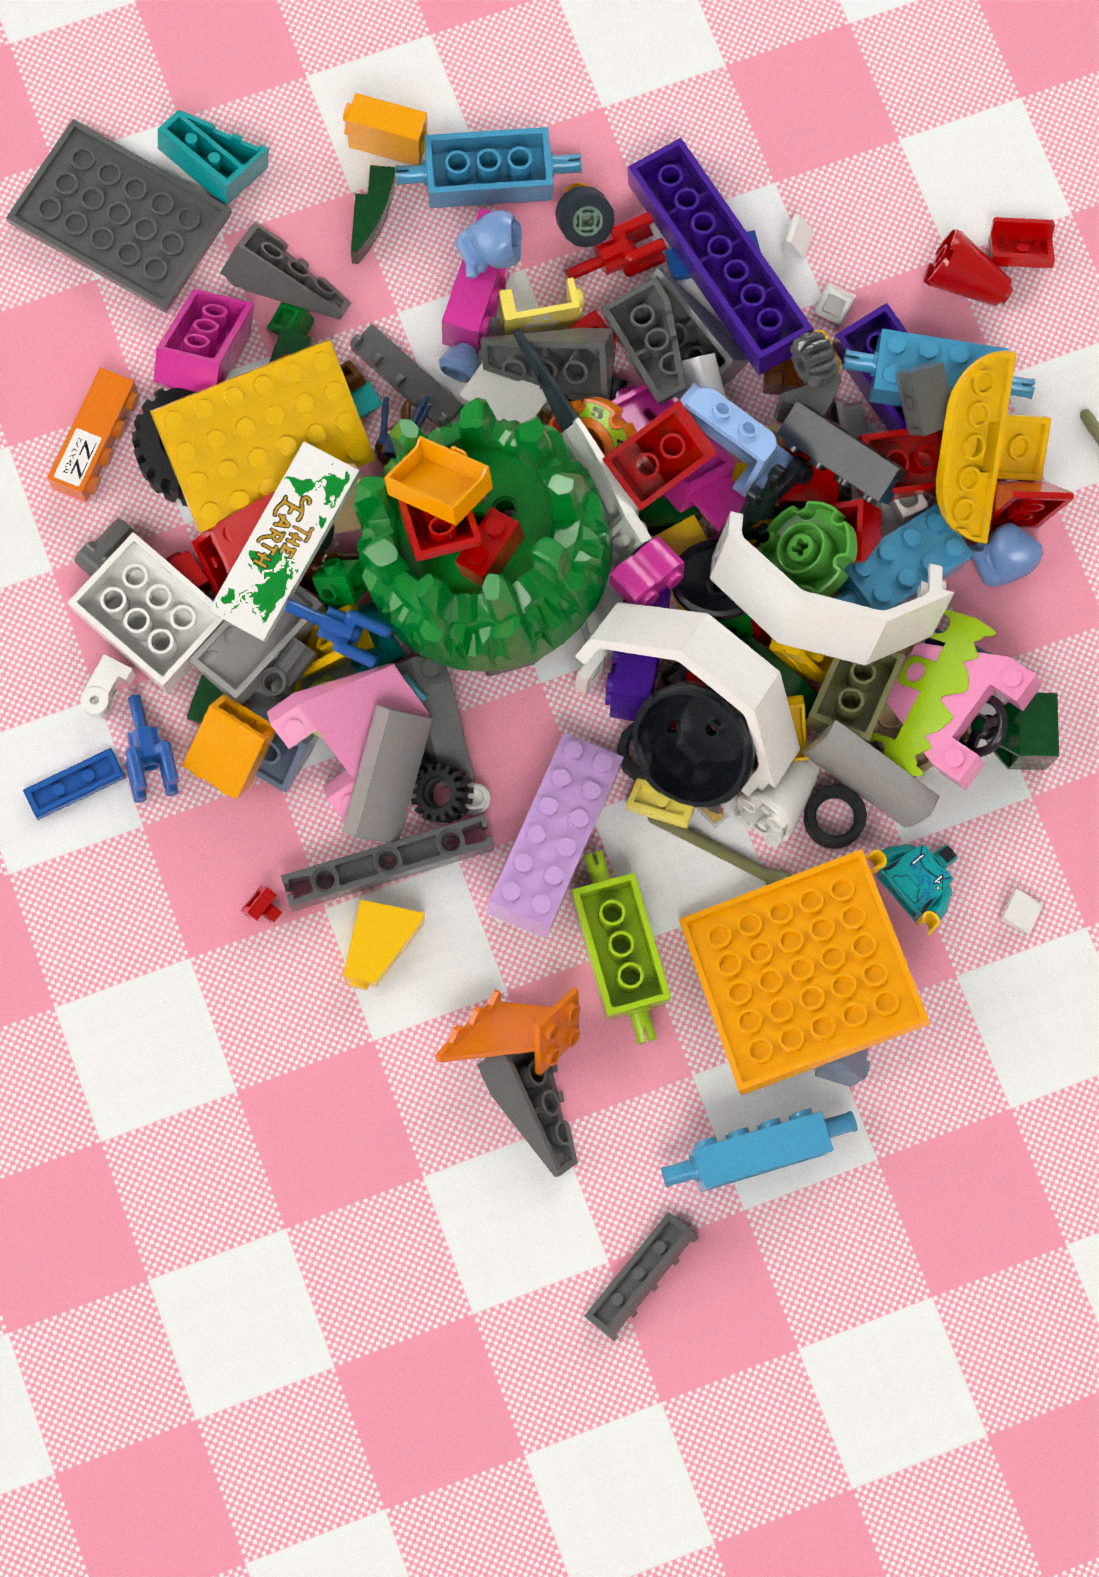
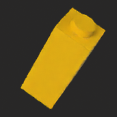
[343,899,425,990]

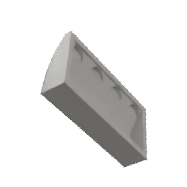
[189,585,326,705]
[342,705,433,843]
[801,720,940,828]

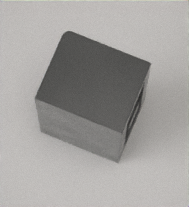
[895,362,950,436]

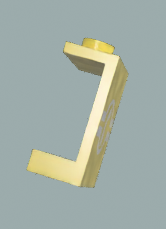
[498,278,584,335]

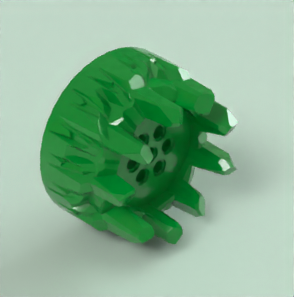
[353,397,613,672]

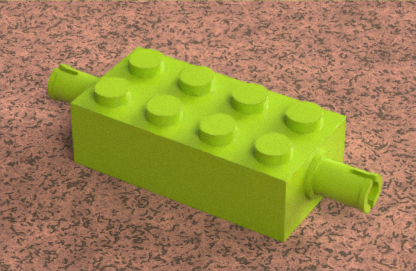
[571,851,671,1045]

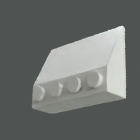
[67,532,225,694]

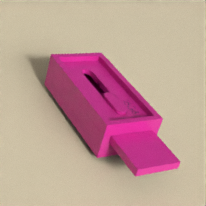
[612,384,755,532]

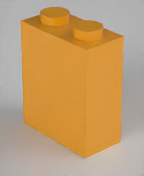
[343,93,428,165]
[182,694,276,800]

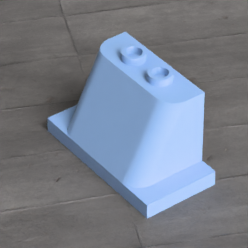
[680,383,794,497]

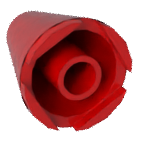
[923,229,1013,306]

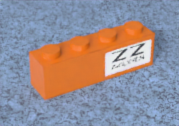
[47,367,140,502]

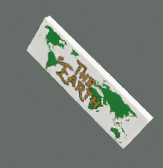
[208,442,361,643]

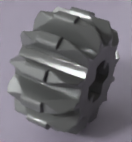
[790,331,838,388]

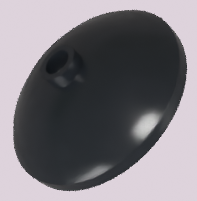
[672,539,746,620]

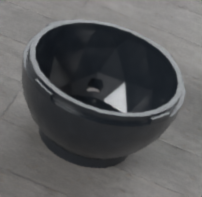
[633,680,757,807]

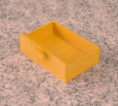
[384,436,493,526]

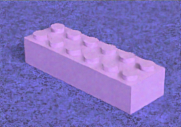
[486,732,624,939]

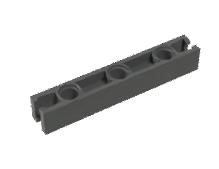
[281,814,494,912]

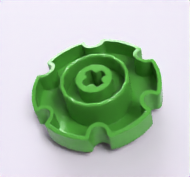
[758,501,857,597]

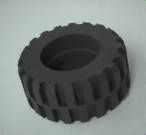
[132,387,196,506]

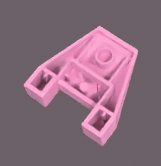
[886,642,1042,790]
[267,662,430,821]

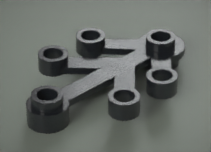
[719,456,814,543]

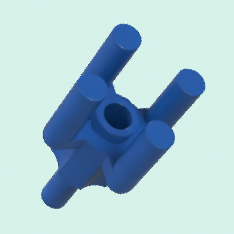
[285,599,393,668]
[126,695,179,803]

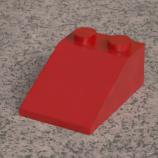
[602,400,719,511]
[857,428,943,503]
[990,479,1074,528]
[397,499,483,562]

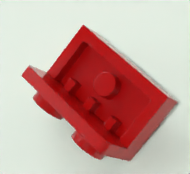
[988,217,1055,268]

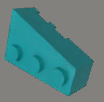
[158,110,269,206]

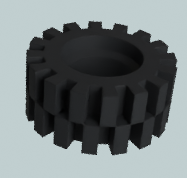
[411,763,474,823]

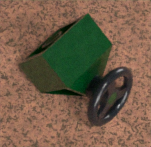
[958,692,1059,770]

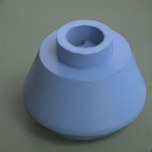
[439,343,480,383]

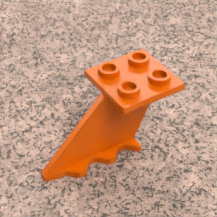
[435,987,581,1076]

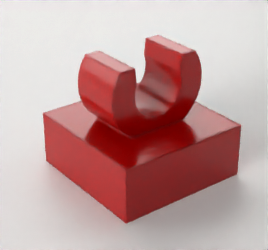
[241,885,282,923]

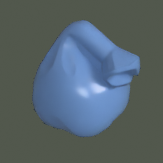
[456,210,522,279]
[969,523,1043,587]

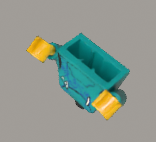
[865,844,957,936]

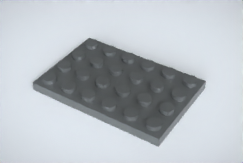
[6,119,232,313]

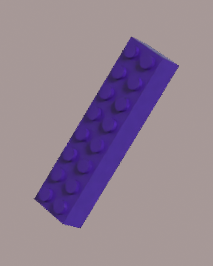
[628,138,814,376]

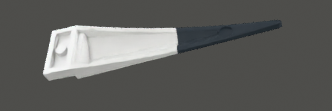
[513,328,652,568]

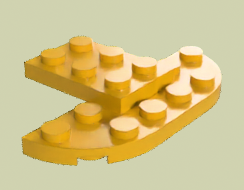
[936,350,1052,544]

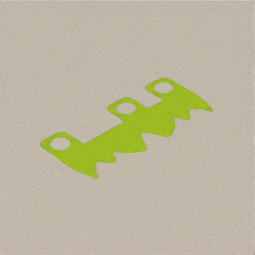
[869,609,997,776]

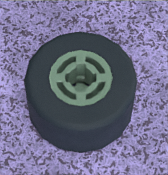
[555,186,615,248]

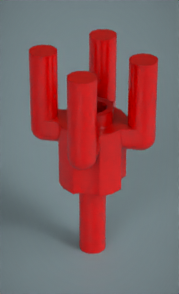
[564,211,667,280]

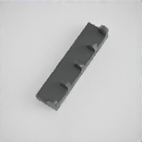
[350,324,463,428]
[584,1212,699,1342]

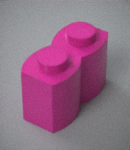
[609,536,685,606]

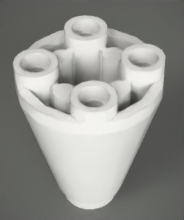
[737,759,819,847]

